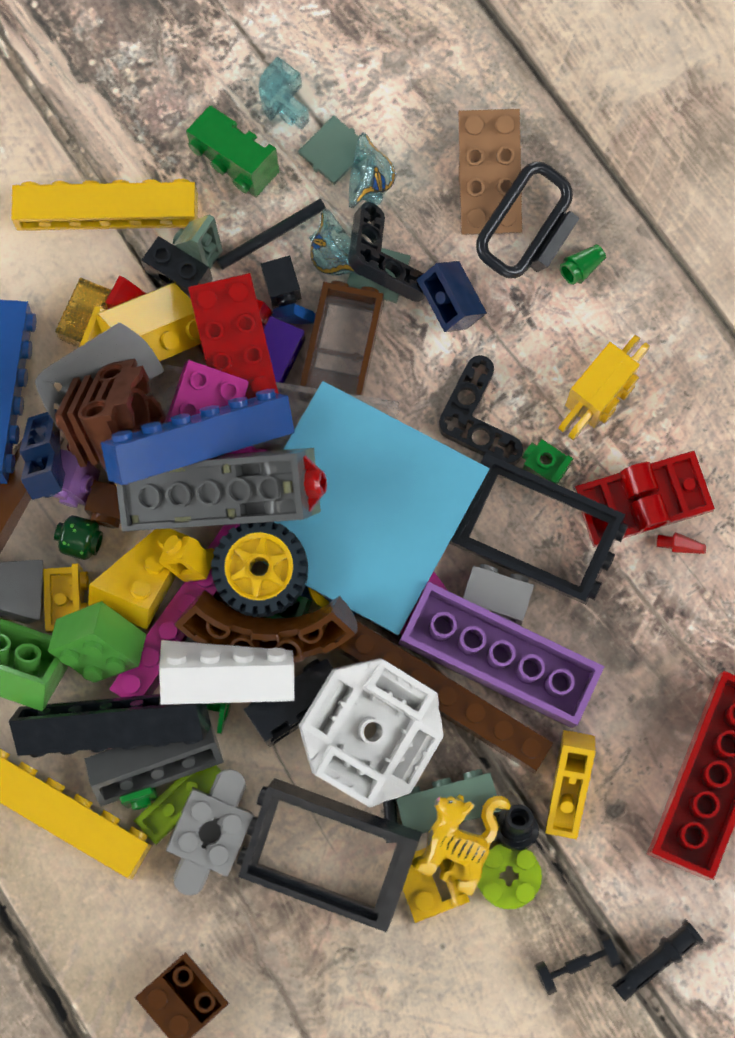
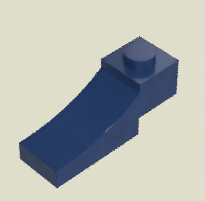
[20,409,65,500]

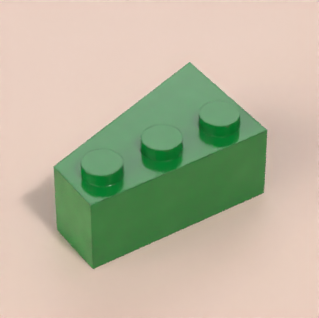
[186,105,280,198]

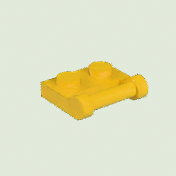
[403,848,470,923]

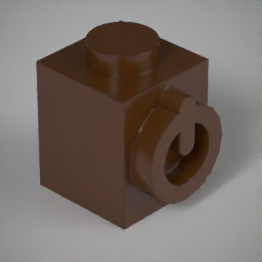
[84,480,121,529]

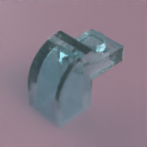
[259,56,309,130]

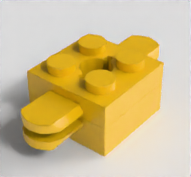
[558,334,651,440]

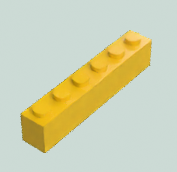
[11,179,198,231]
[0,748,152,879]

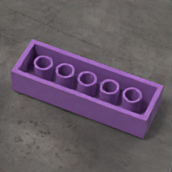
[398,582,605,728]

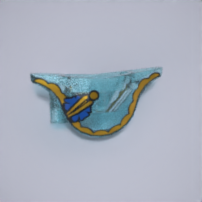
[349,132,395,208]
[309,209,361,276]

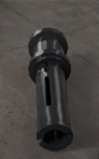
[612,919,705,1002]

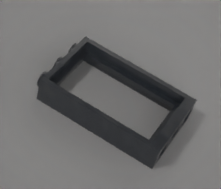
[449,453,629,605]
[237,778,422,933]

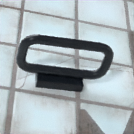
[476,161,580,278]

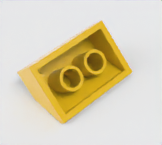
[95,283,201,362]

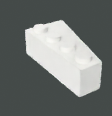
[159,640,294,704]

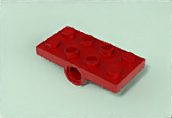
[188,273,278,399]
[574,451,715,548]

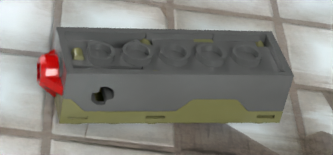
[116,448,327,531]

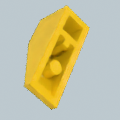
[545,730,596,840]

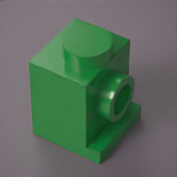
[522,439,574,484]

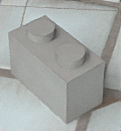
[463,564,534,626]

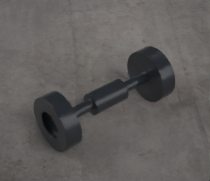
[534,933,621,996]

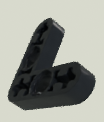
[348,202,425,302]
[439,355,523,465]

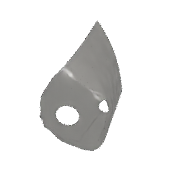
[35,322,164,431]

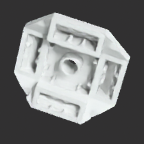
[299,658,444,807]

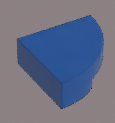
[272,304,316,325]

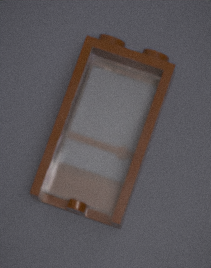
[299,280,384,401]

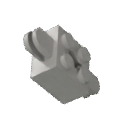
[166,769,254,895]

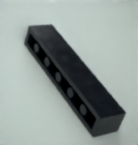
[9,694,211,758]

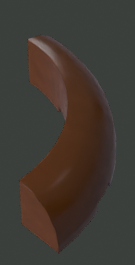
[174,590,357,663]

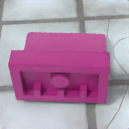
[165,360,249,423]

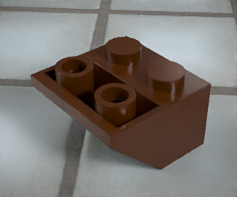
[135,952,230,1038]

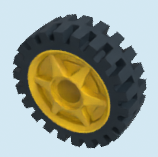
[211,522,308,618]

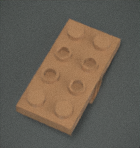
[458,109,522,235]

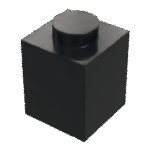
[261,255,302,307]

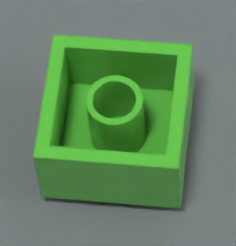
[48,601,146,683]

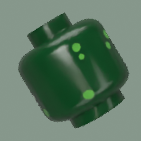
[54,515,103,560]

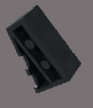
[243,658,334,748]

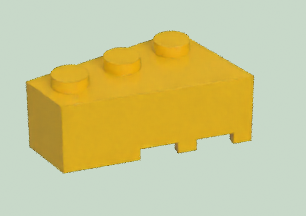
[88,528,189,630]

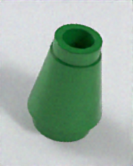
[560,244,606,285]

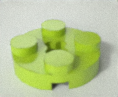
[477,844,542,909]

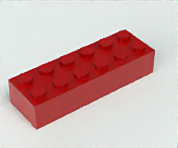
[647,671,735,881]

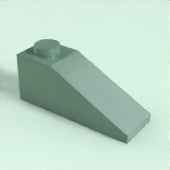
[173,215,223,269]

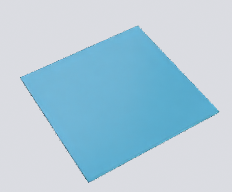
[261,381,490,635]

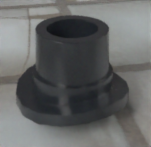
[496,804,539,850]

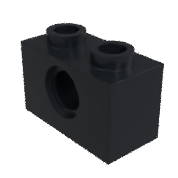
[141,236,213,299]

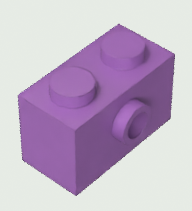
[53,449,101,508]

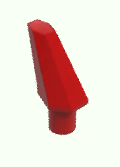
[657,532,706,554]

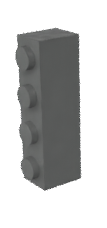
[85,724,224,807]

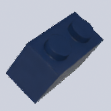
[417,261,487,332]

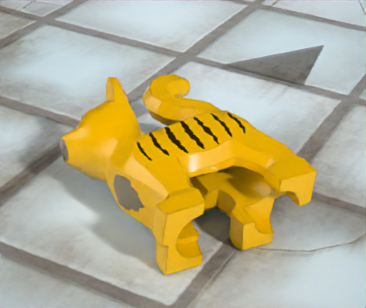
[412,794,511,896]

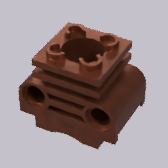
[55,359,166,470]

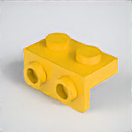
[43,563,89,633]

